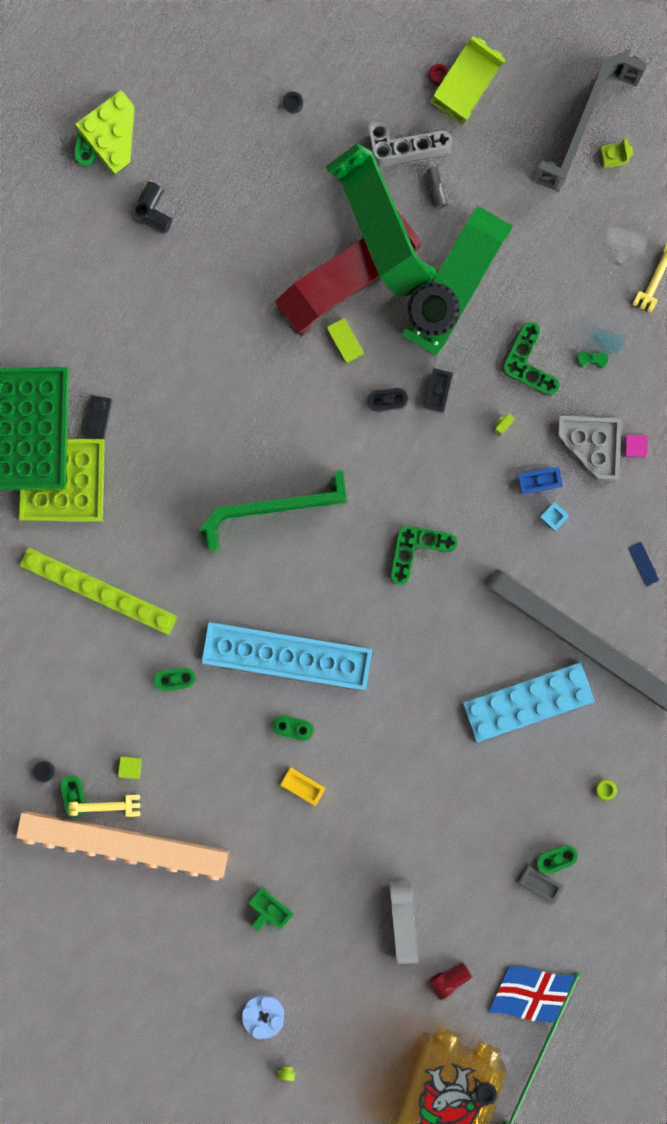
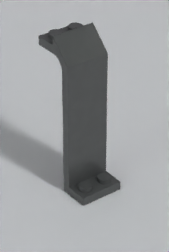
[533,49,648,192]

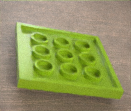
[19,439,105,522]

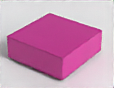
[625,435,647,457]

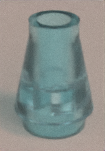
[594,328,626,354]

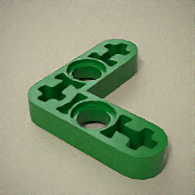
[503,322,560,396]
[391,526,458,585]

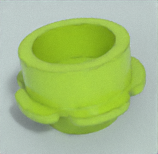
[276,1066,297,1081]

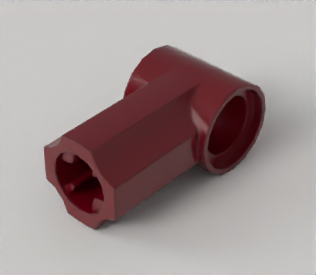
[428,961,473,1001]

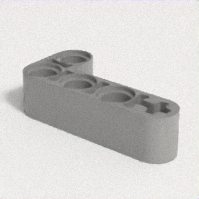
[369,122,452,166]
[389,880,418,965]

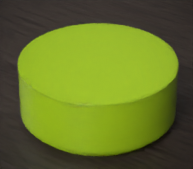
[595,779,617,801]

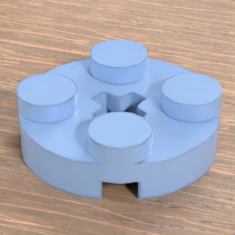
[242,994,284,1039]

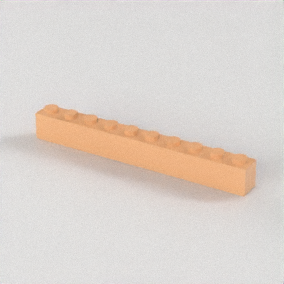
[16,811,229,880]

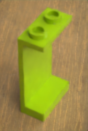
[429,36,506,125]

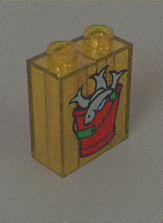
[391,1027,508,1124]

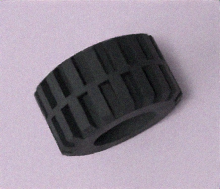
[407,282,460,336]

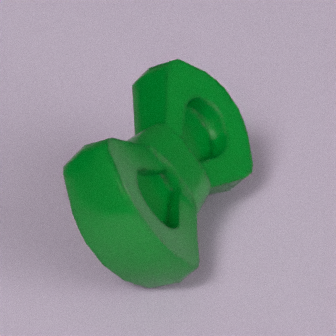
[577,350,608,369]

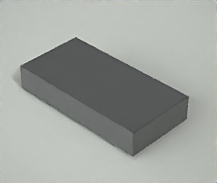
[517,864,565,905]

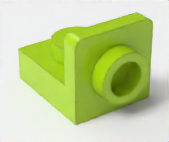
[600,138,633,168]

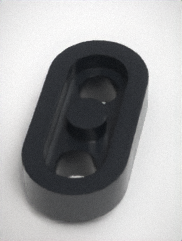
[367,388,408,412]

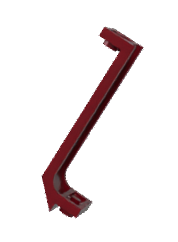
[274,210,422,337]

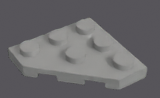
[558,416,621,481]

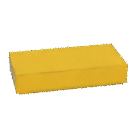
[280,767,326,806]

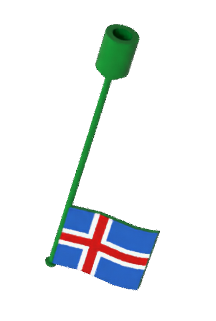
[488,966,581,1124]

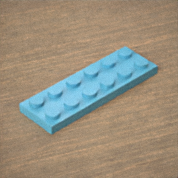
[463,662,595,742]

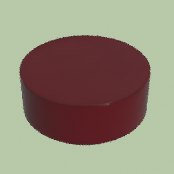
[429,63,449,86]

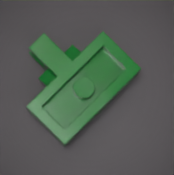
[248,887,294,932]

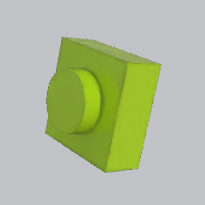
[494,413,515,437]

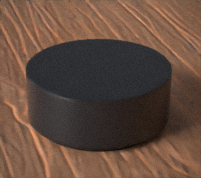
[283,91,303,114]
[33,761,55,782]
[475,1081,498,1106]

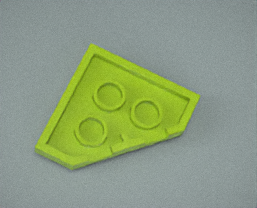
[74,90,134,176]

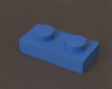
[517,466,563,495]

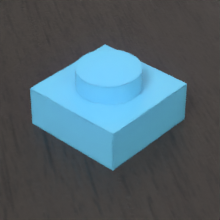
[539,502,569,532]

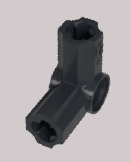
[132,181,173,235]

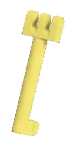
[632,243,667,313]
[68,795,140,817]

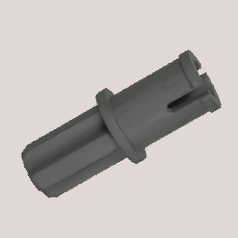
[427,166,448,208]

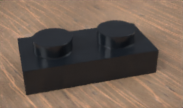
[424,368,453,414]
[83,395,113,440]

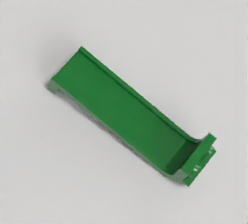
[325,143,438,299]
[401,206,513,356]
[198,470,347,554]

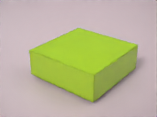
[118,756,142,779]

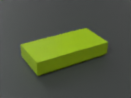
[327,318,364,364]

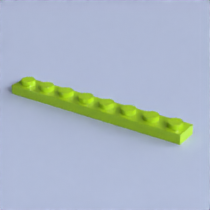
[20,547,178,635]

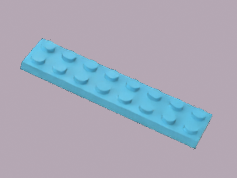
[202,622,372,690]

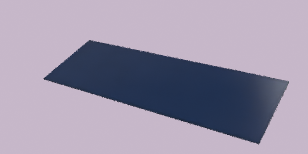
[628,542,660,586]

